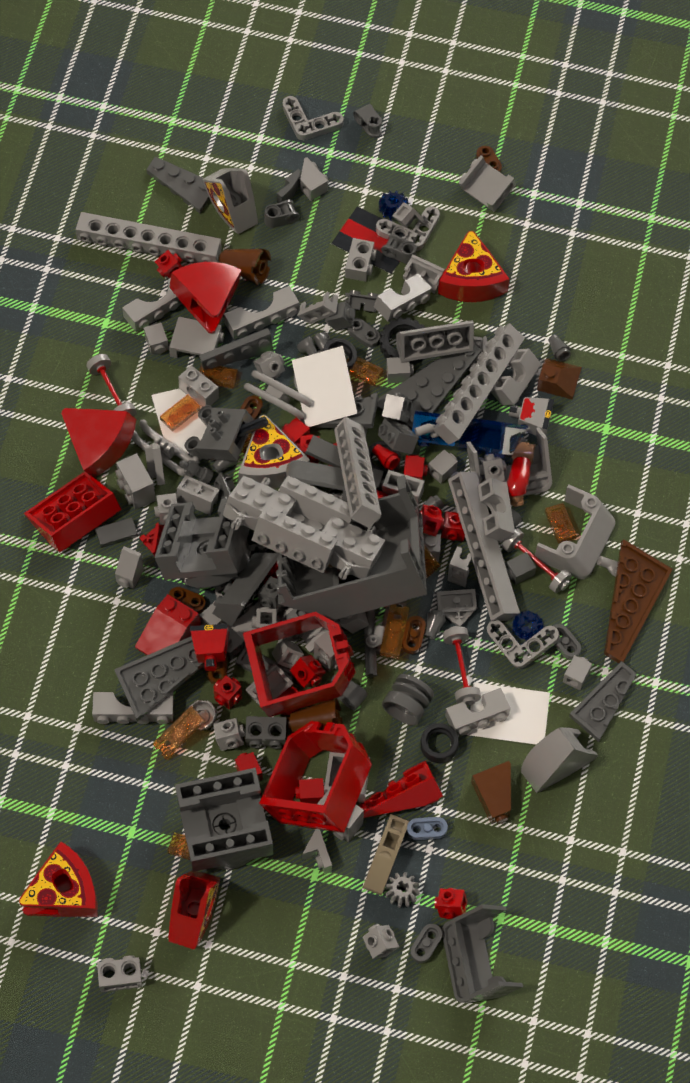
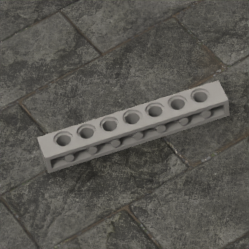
[75,212,222,263]
[433,323,525,445]
[334,416,381,528]

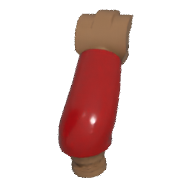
[507,442,536,506]

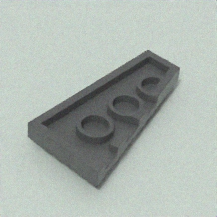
[146,157,210,214]
[199,328,274,370]
[300,393,379,428]
[569,661,636,742]

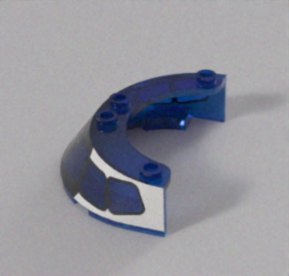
[412,411,528,458]

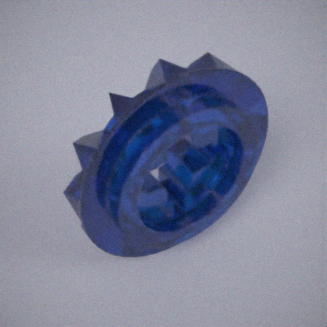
[512,610,544,640]

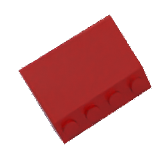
[24,471,121,553]

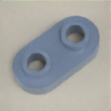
[407,817,448,840]

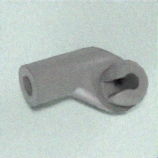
[414,424,439,438]
[597,556,618,577]
[366,625,385,648]

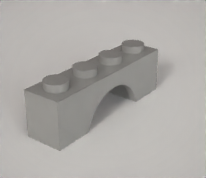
[122,278,182,332]
[224,286,299,340]
[92,692,174,724]

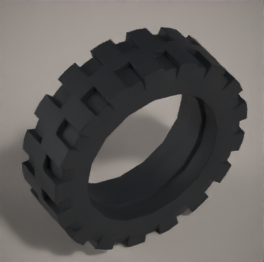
[380,317,425,364]

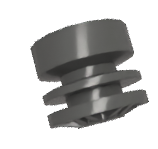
[382,674,434,726]

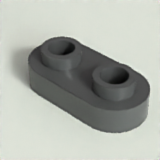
[347,318,380,348]
[549,624,581,660]
[411,924,442,963]

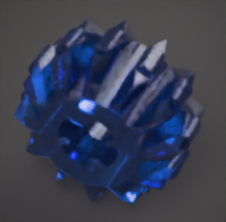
[379,190,408,220]

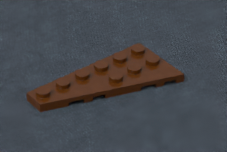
[604,539,673,663]

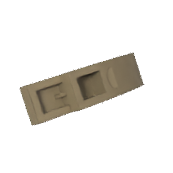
[362,814,409,896]

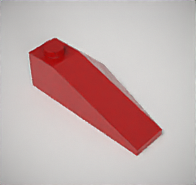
[358,760,443,818]

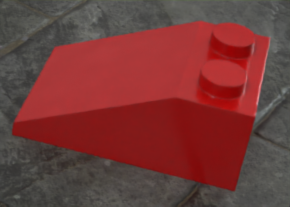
[135,594,201,655]

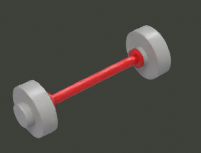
[86,354,137,417]
[502,528,572,593]
[443,626,481,705]

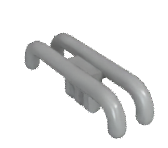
[244,370,312,419]
[132,419,199,477]

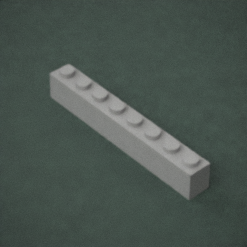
[448,471,520,621]

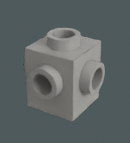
[253,351,285,379]
[479,454,506,481]
[154,493,177,525]
[252,607,280,629]
[213,718,246,751]
[363,924,399,959]

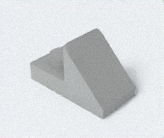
[302,829,332,874]

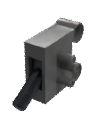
[184,405,269,461]

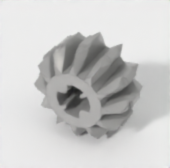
[385,872,420,908]

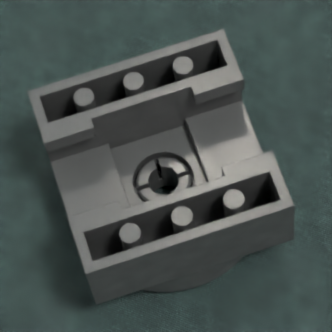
[154,498,251,589]
[175,768,273,872]

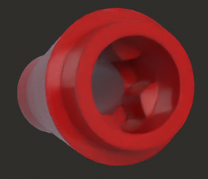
[372,444,400,470]

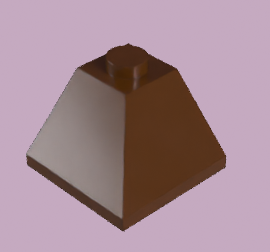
[537,358,582,400]

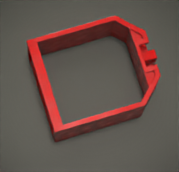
[243,612,356,717]
[259,721,372,833]

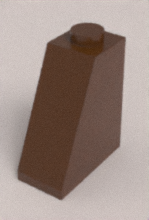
[471,761,511,824]

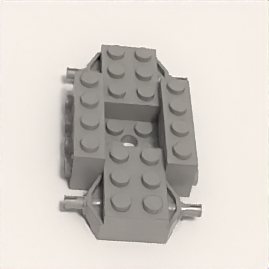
[223,476,385,579]

